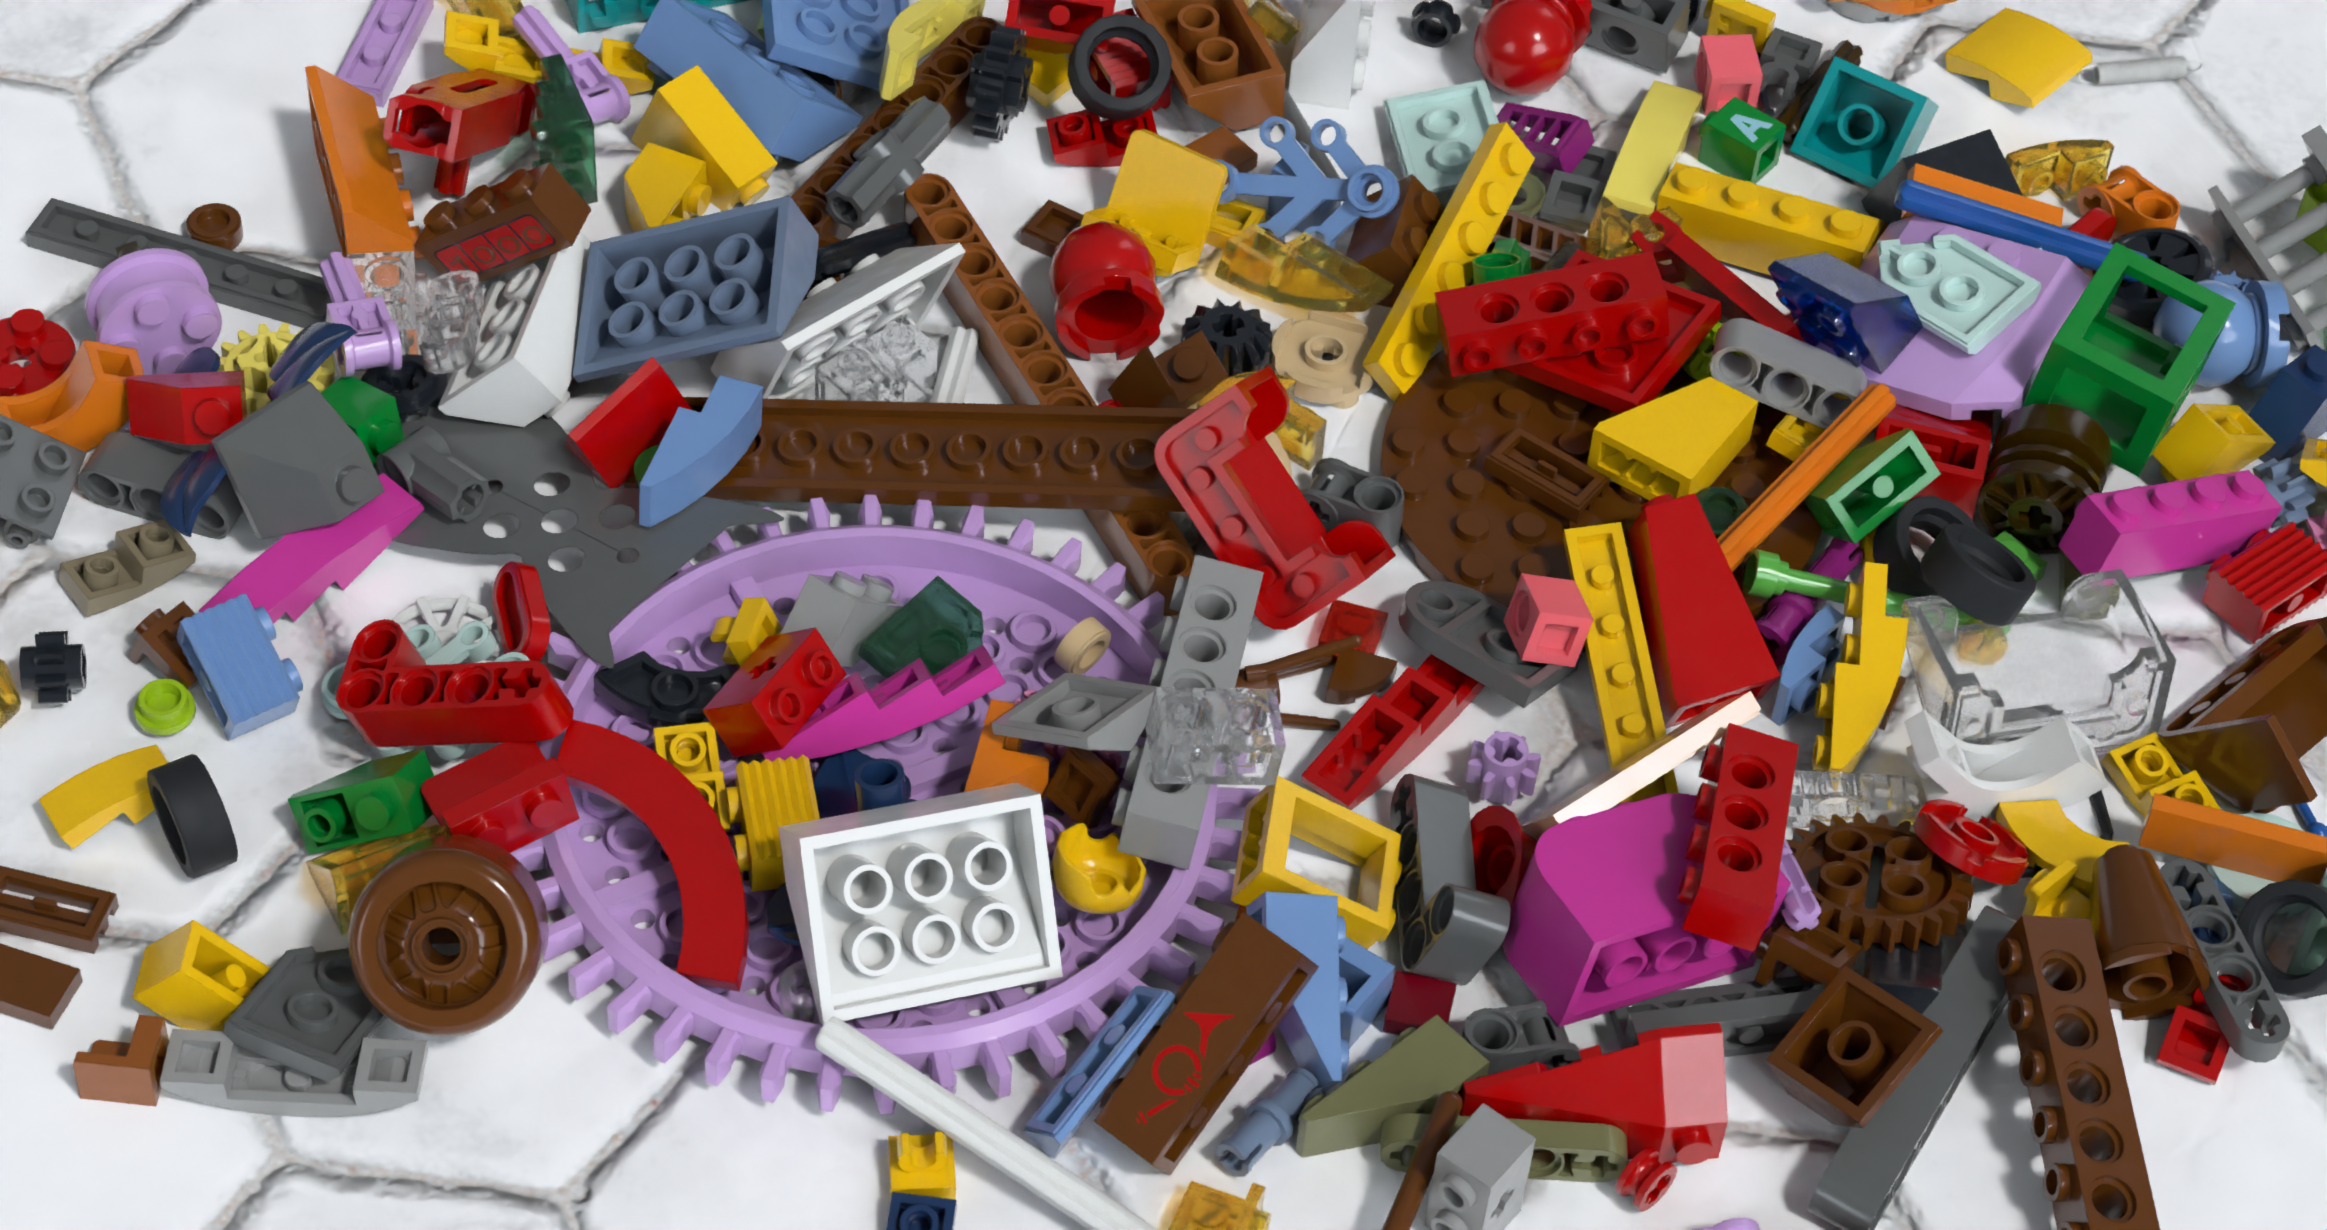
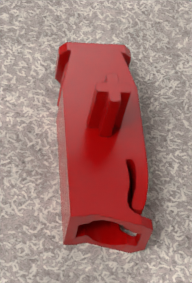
[383,68,539,196]

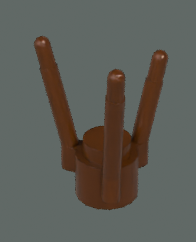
[1231,635,1362,731]

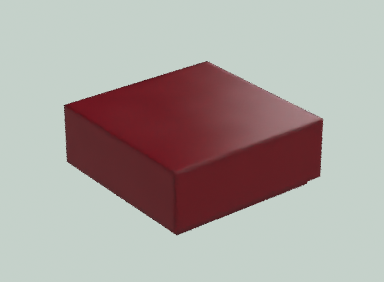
[1383,970,1457,1035]

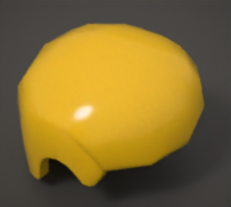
[1051,823,1147,914]

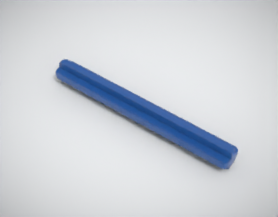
[1894,179,2148,283]

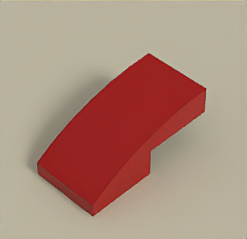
[2156,974,2248,1085]

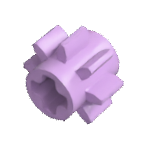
[1465,731,1541,806]

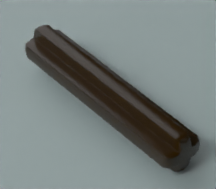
[1776,40,1863,144]

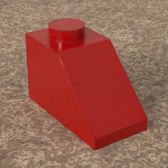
[1005,0,1116,54]
[126,370,247,445]

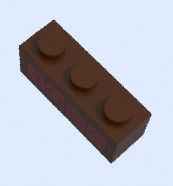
[414,162,592,292]

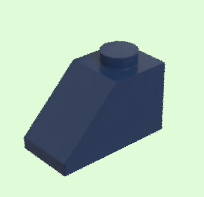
[2248,344,2327,462]

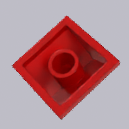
[565,357,692,489]

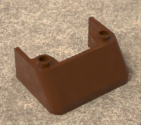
[2156,617,2327,814]

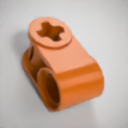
[2077,165,2181,240]

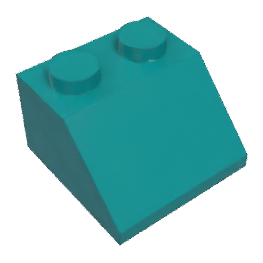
[1789,56,1939,189]

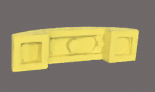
[879,0,985,101]

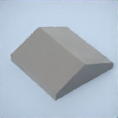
[991,673,1162,751]

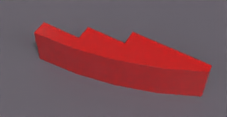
[1301,654,1485,810]

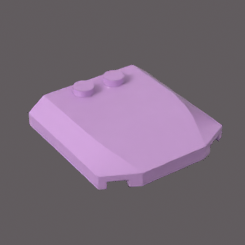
[1809,215,2091,420]

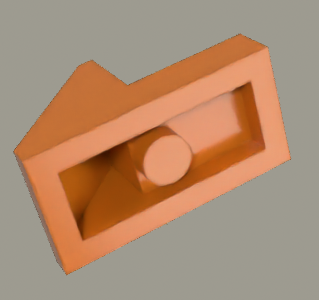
[964,699,1049,800]

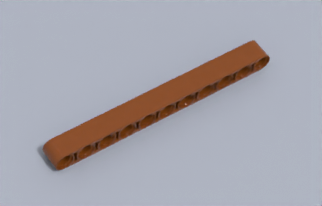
[904,173,1195,616]

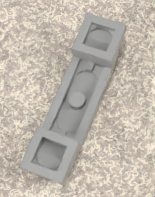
[160,1029,428,1117]

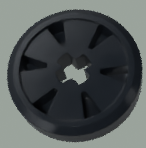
[2093,227,2214,326]

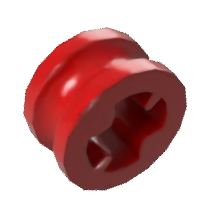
[1615,1147,1677,1212]

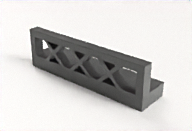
[1609,976,1826,1057]

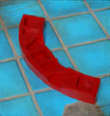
[556,719,749,992]

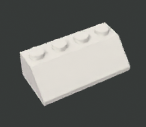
[437,232,591,427]

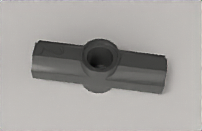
[825,96,952,230]

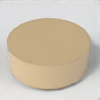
[1054,617,1111,675]

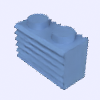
[176,594,303,741]

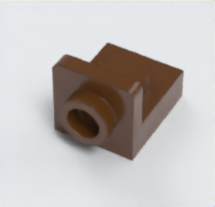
[128,601,199,691]
[1754,922,1862,987]

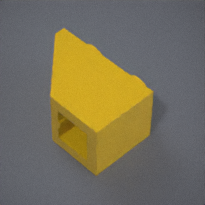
[624,142,712,232]

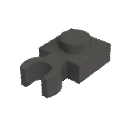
[1759,28,1823,101]

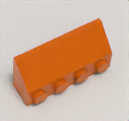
[305,65,424,290]

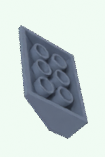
[573,195,819,382]

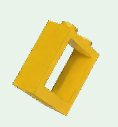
[1230,775,1402,949]

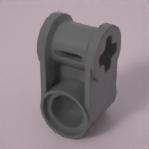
[1301,458,1405,548]
[1461,999,1581,1076]

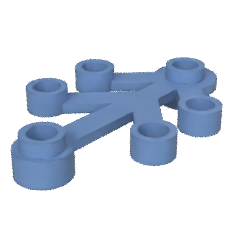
[1214,116,1400,260]

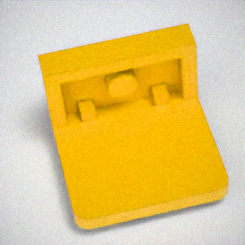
[1080,129,1228,277]

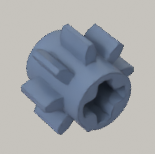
[2252,457,2317,528]

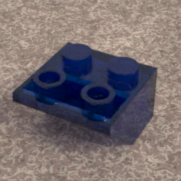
[1767,252,1923,375]

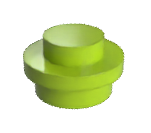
[134,678,196,735]

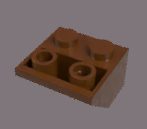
[1341,174,1445,308]

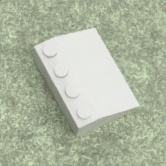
[711,243,966,399]
[778,782,1063,1025]

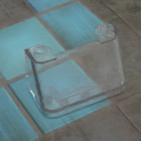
[1901,569,2176,755]

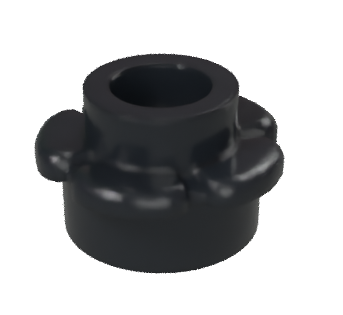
[1411,0,1461,48]

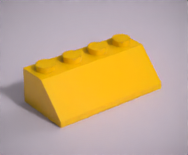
[1653,162,1888,295]

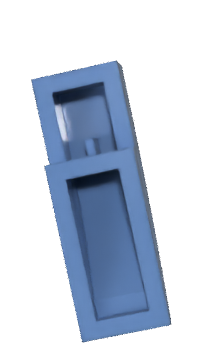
[639,375,763,528]

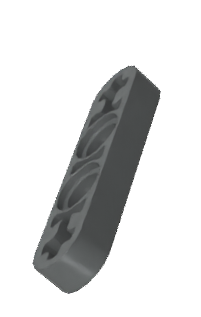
[2160,859,2291,1062]

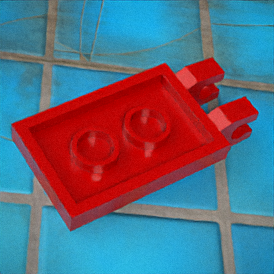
[1630,210,1805,377]

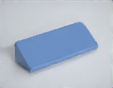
[1023,985,1175,1158]

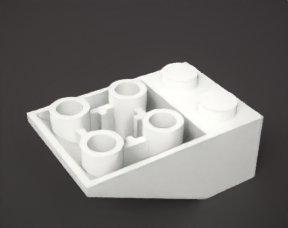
[1288,0,1376,110]

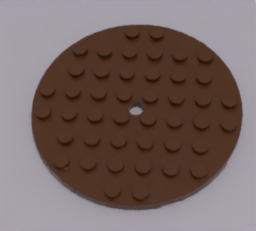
[1380,345,1822,652]

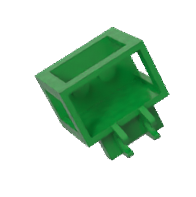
[2021,242,2236,477]

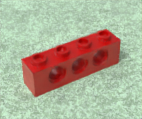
[1435,251,1669,377]
[1676,723,1799,952]

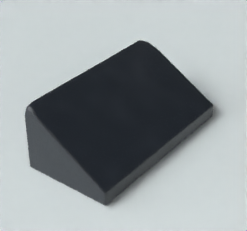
[1864,938,1943,1014]

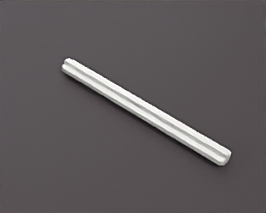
[815,1017,1158,1230]

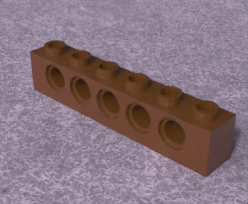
[1996,915,2160,1230]

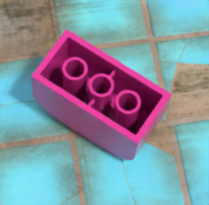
[1502,793,1791,1027]

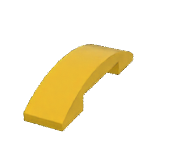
[443,10,654,95]

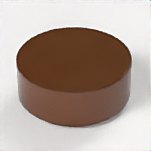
[186,203,243,250]

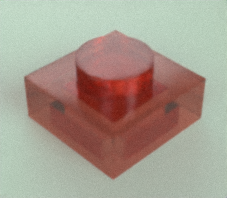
[1317,599,1389,658]

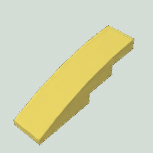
[1601,80,1704,217]

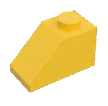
[2152,403,2276,482]
[132,920,271,1031]

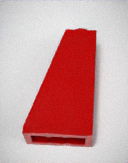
[1628,493,1781,729]

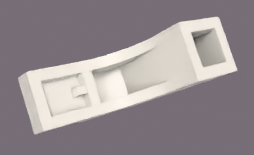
[1904,710,2108,822]

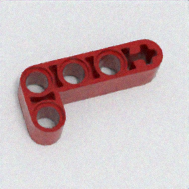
[336,619,574,747]

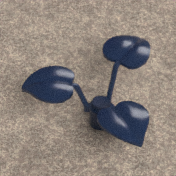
[160,322,358,537]
[767,749,1053,946]

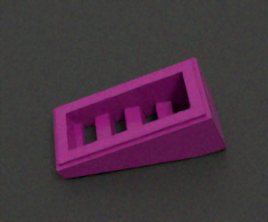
[1497,102,1595,175]

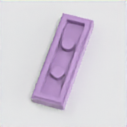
[336,0,434,108]

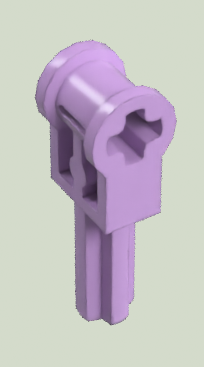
[512,5,631,135]
[319,251,402,377]

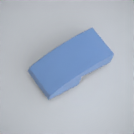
[1771,604,1845,727]

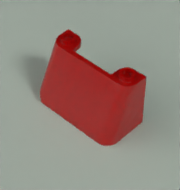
[1154,366,1396,630]

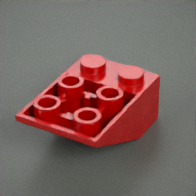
[1873,404,1994,520]

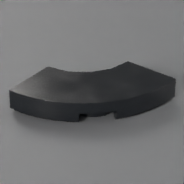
[594,651,734,727]

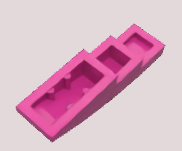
[198,473,425,624]
[762,645,1006,761]

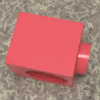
[1694,34,1763,116]
[1503,573,1594,667]

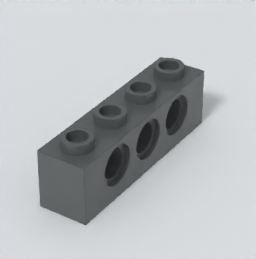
[1482,0,1689,73]

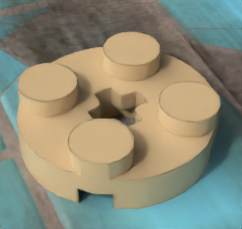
[1270,310,1376,409]

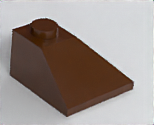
[1766,965,1943,1128]

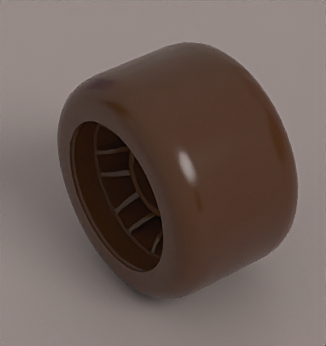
[348,835,549,1037]

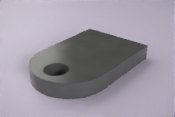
[1398,581,1584,708]

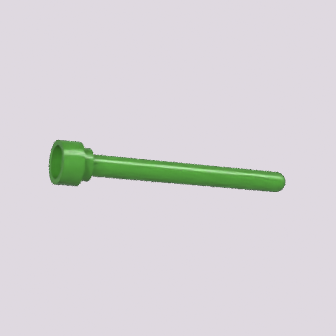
[1742,549,2010,638]

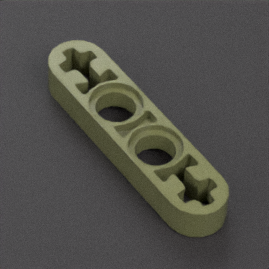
[1380,1113,1628,1183]

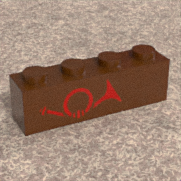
[1094,912,1319,1175]

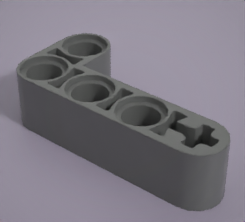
[1390,774,1510,986]

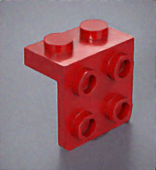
[421,741,580,853]

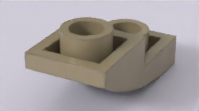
[58,519,196,617]

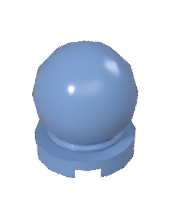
[2153,279,2290,388]

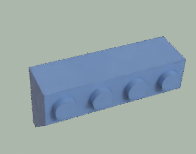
[633,0,863,162]

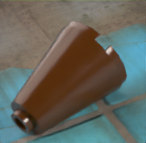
[2089,844,2210,1021]

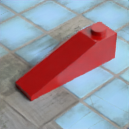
[1459,1023,1728,1165]

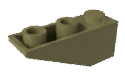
[1295,1015,1490,1158]

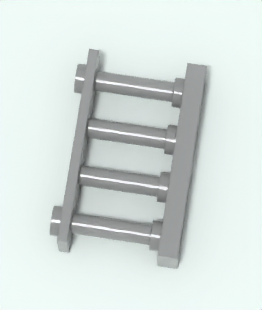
[2208,125,2327,350]

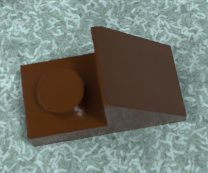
[1107,330,1231,408]

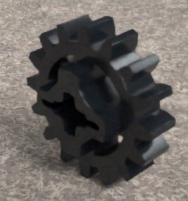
[966,24,1034,141]

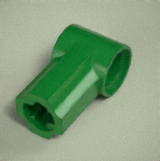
[1472,238,1531,285]

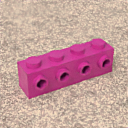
[2058,470,2283,584]

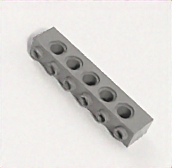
[1111,554,1264,870]

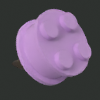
[84,241,222,375]

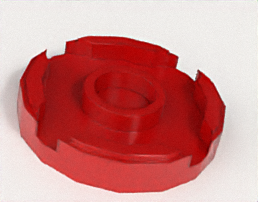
[1913,799,2029,885]

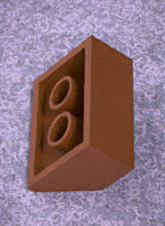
[1131,0,1286,131]

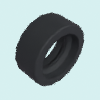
[1067,14,1172,121]
[1873,496,1978,604]
[1920,523,2036,626]
[147,754,238,879]
[2237,879,2327,999]

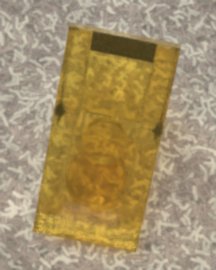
[1586,197,1683,259]

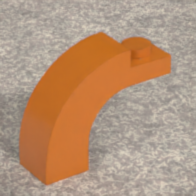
[0,340,144,452]

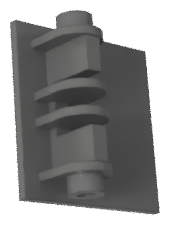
[0,414,87,549]

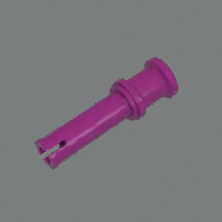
[1755,537,1864,667]

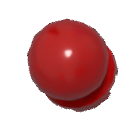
[1474,0,1593,97]
[1049,221,1165,360]

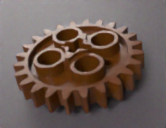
[1787,813,1975,953]

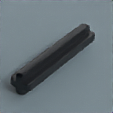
[815,221,917,281]

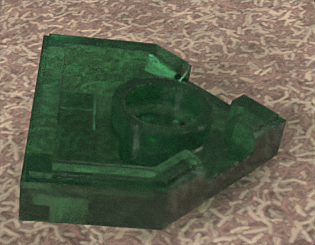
[858,576,984,679]

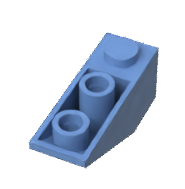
[1246,891,1349,1093]

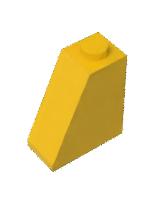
[631,65,778,211]
[1587,377,1759,500]

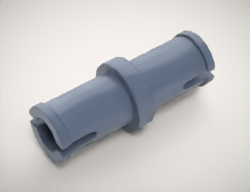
[1215,1067,1323,1177]

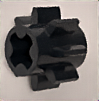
[19,631,87,704]

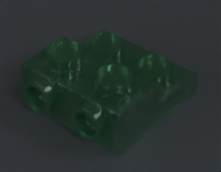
[529,53,598,204]

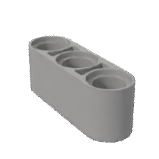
[1710,318,1868,429]

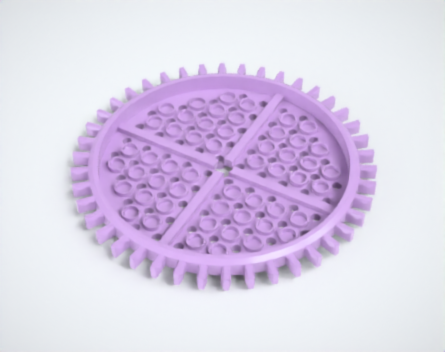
[510,495,1260,1114]

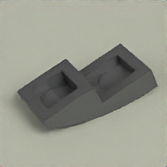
[1540,146,1618,231]

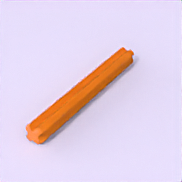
[1717,383,1897,572]

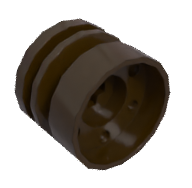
[1977,404,2113,554]

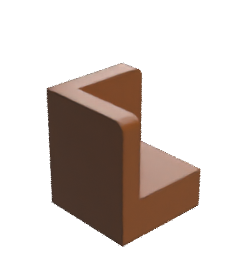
[73,1015,169,1107]

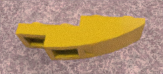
[1812,562,1909,794]

